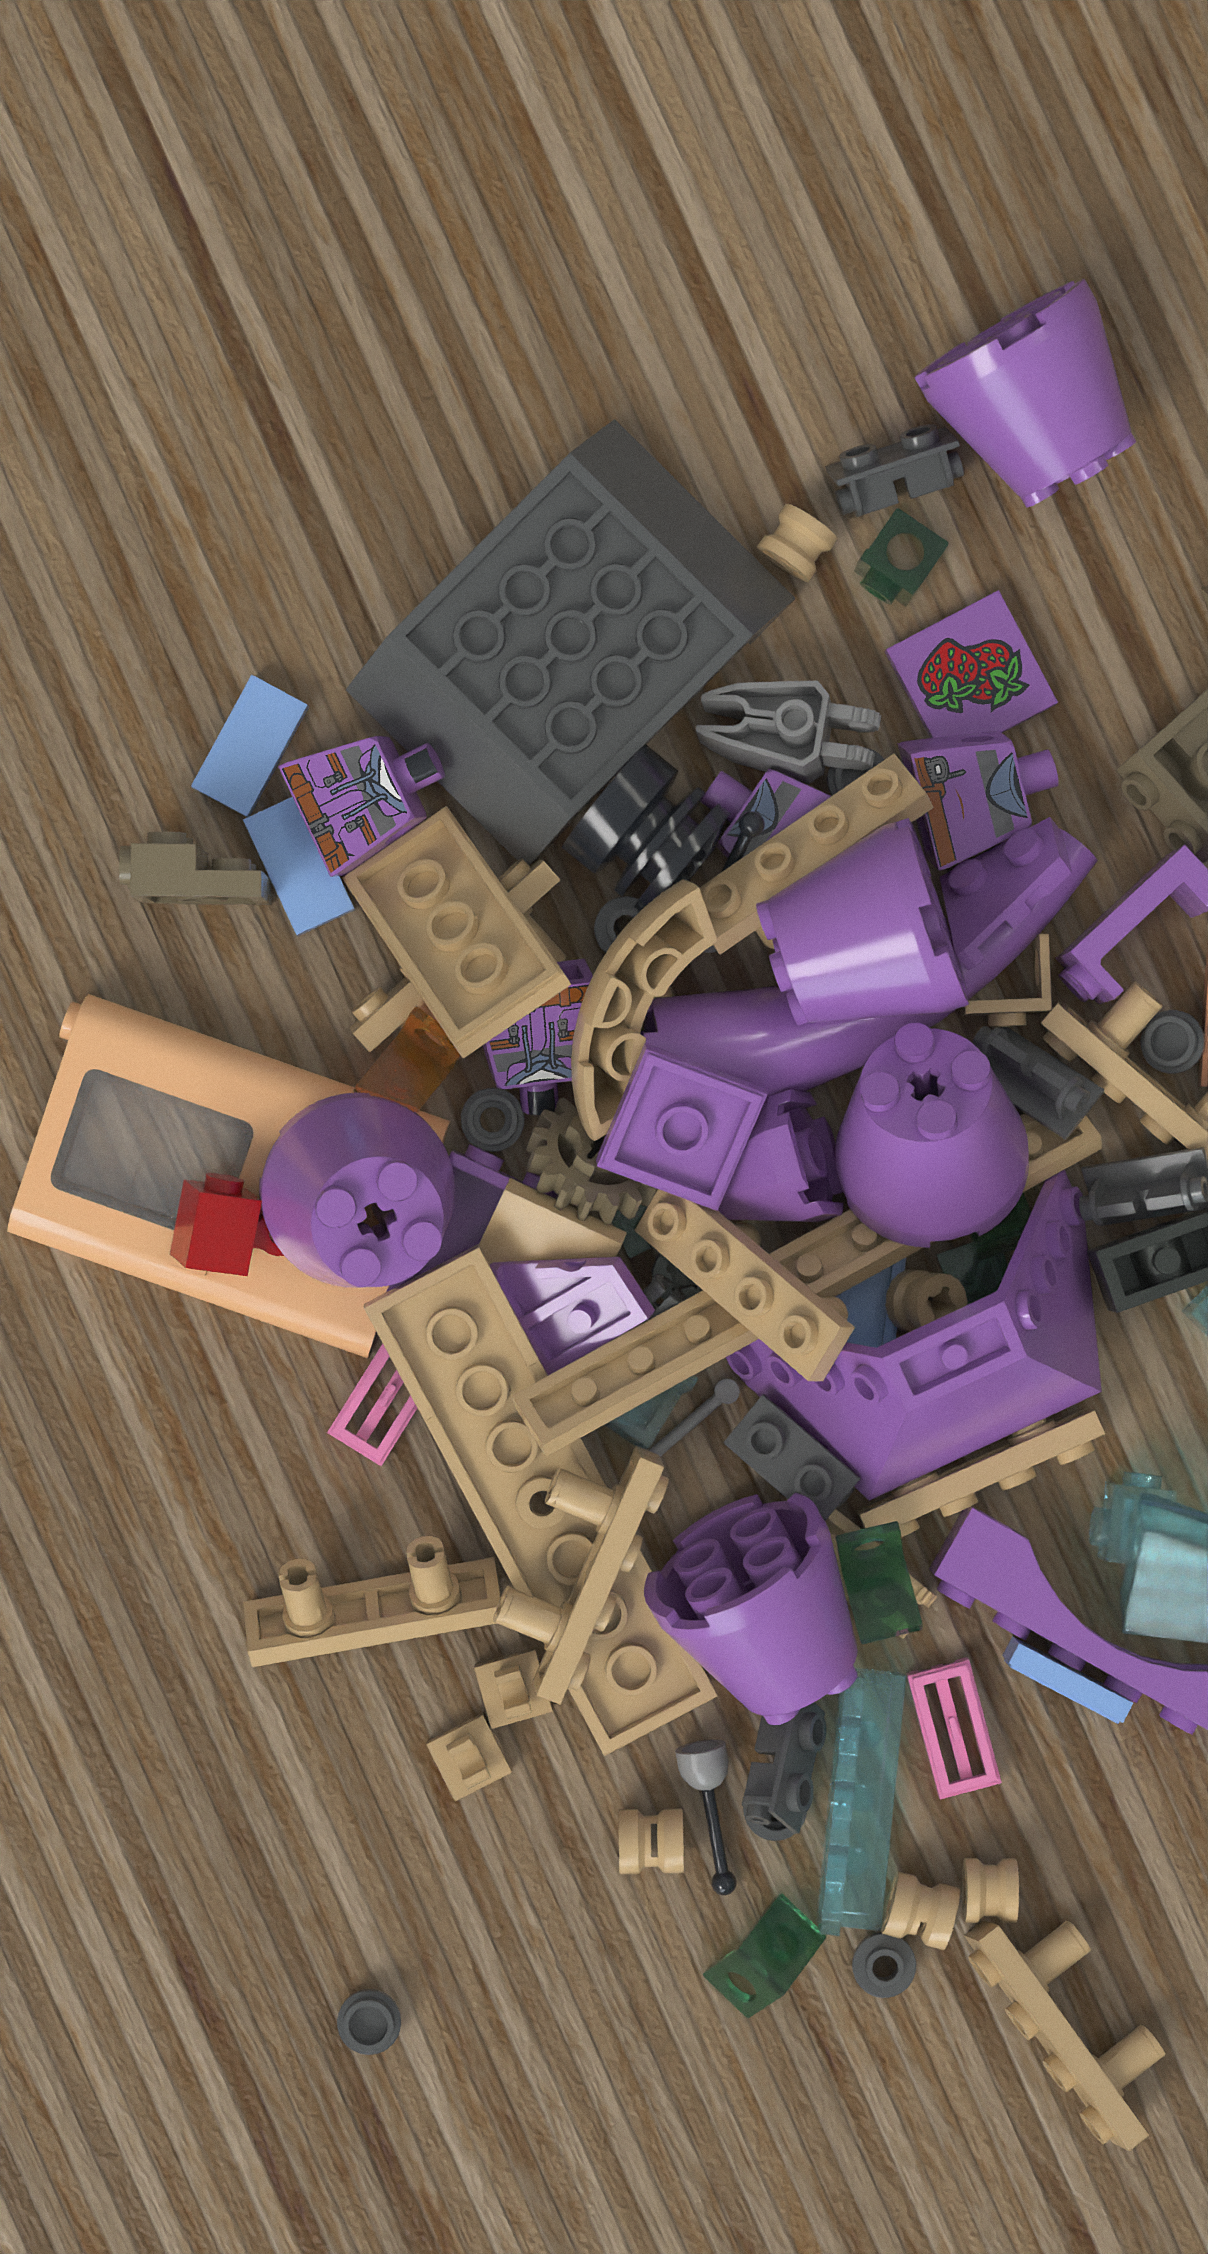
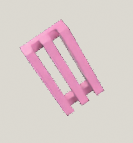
[327,1344,417,1466]
[906,1657,1002,1800]

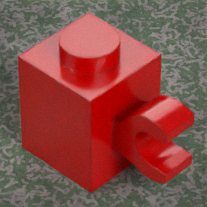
[170,1173,284,1276]

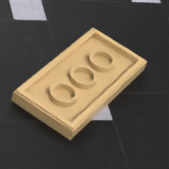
[342,806,571,1058]

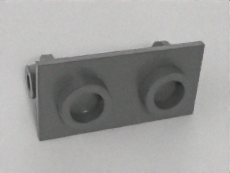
[825,424,964,517]
[972,1026,1104,1140]
[1079,1147,1208,1226]
[723,1394,861,1521]
[742,1702,826,1834]

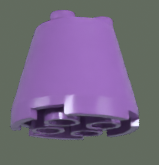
[914,279,1136,508]
[756,818,969,1026]
[835,1023,1029,1248]
[259,1093,455,1288]
[644,1493,858,1725]

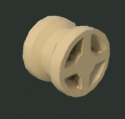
[757,504,838,583]
[885,1269,967,1332]
[962,1858,1019,1923]

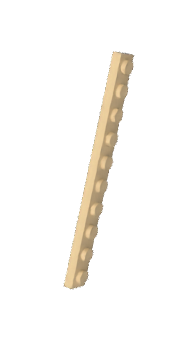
[512,1113,1102,1457]

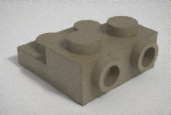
[1116,689,1208,864]
[119,831,271,905]

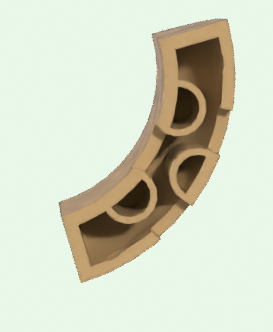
[571,880,718,1141]

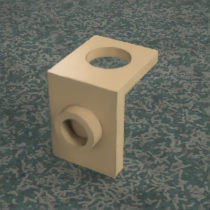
[959,934,1052,1027]

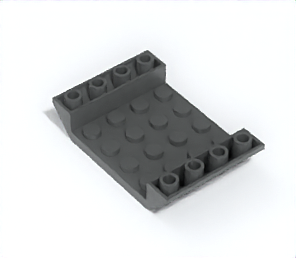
[345,419,795,866]

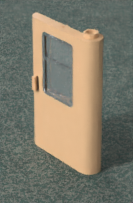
[7,994,450,1358]

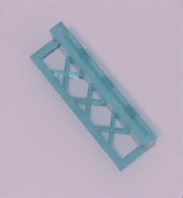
[816,1668,906,1936]

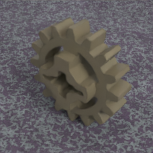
[526,1097,658,1224]

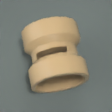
[618,1808,684,1874]
[881,1871,960,1950]

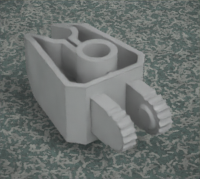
[696,680,881,784]

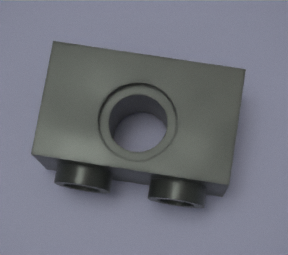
[1087,1209,1208,1313]

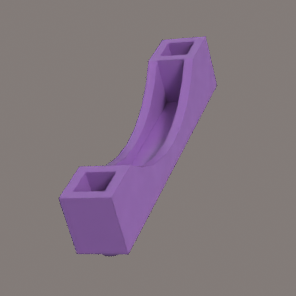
[929,1506,1208,1735]

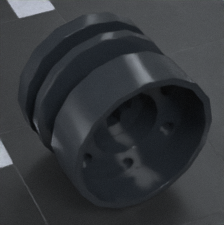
[562,744,731,911]

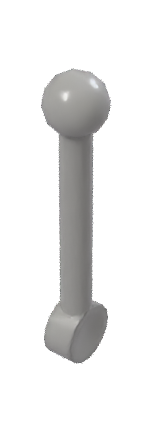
[646,1378,740,1457]

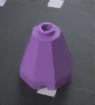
[718,1089,843,1222]

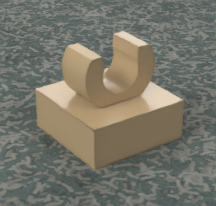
[474,1647,553,1729]
[426,1712,512,1801]

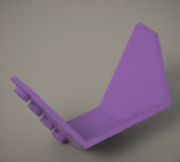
[726,1170,1102,1500]

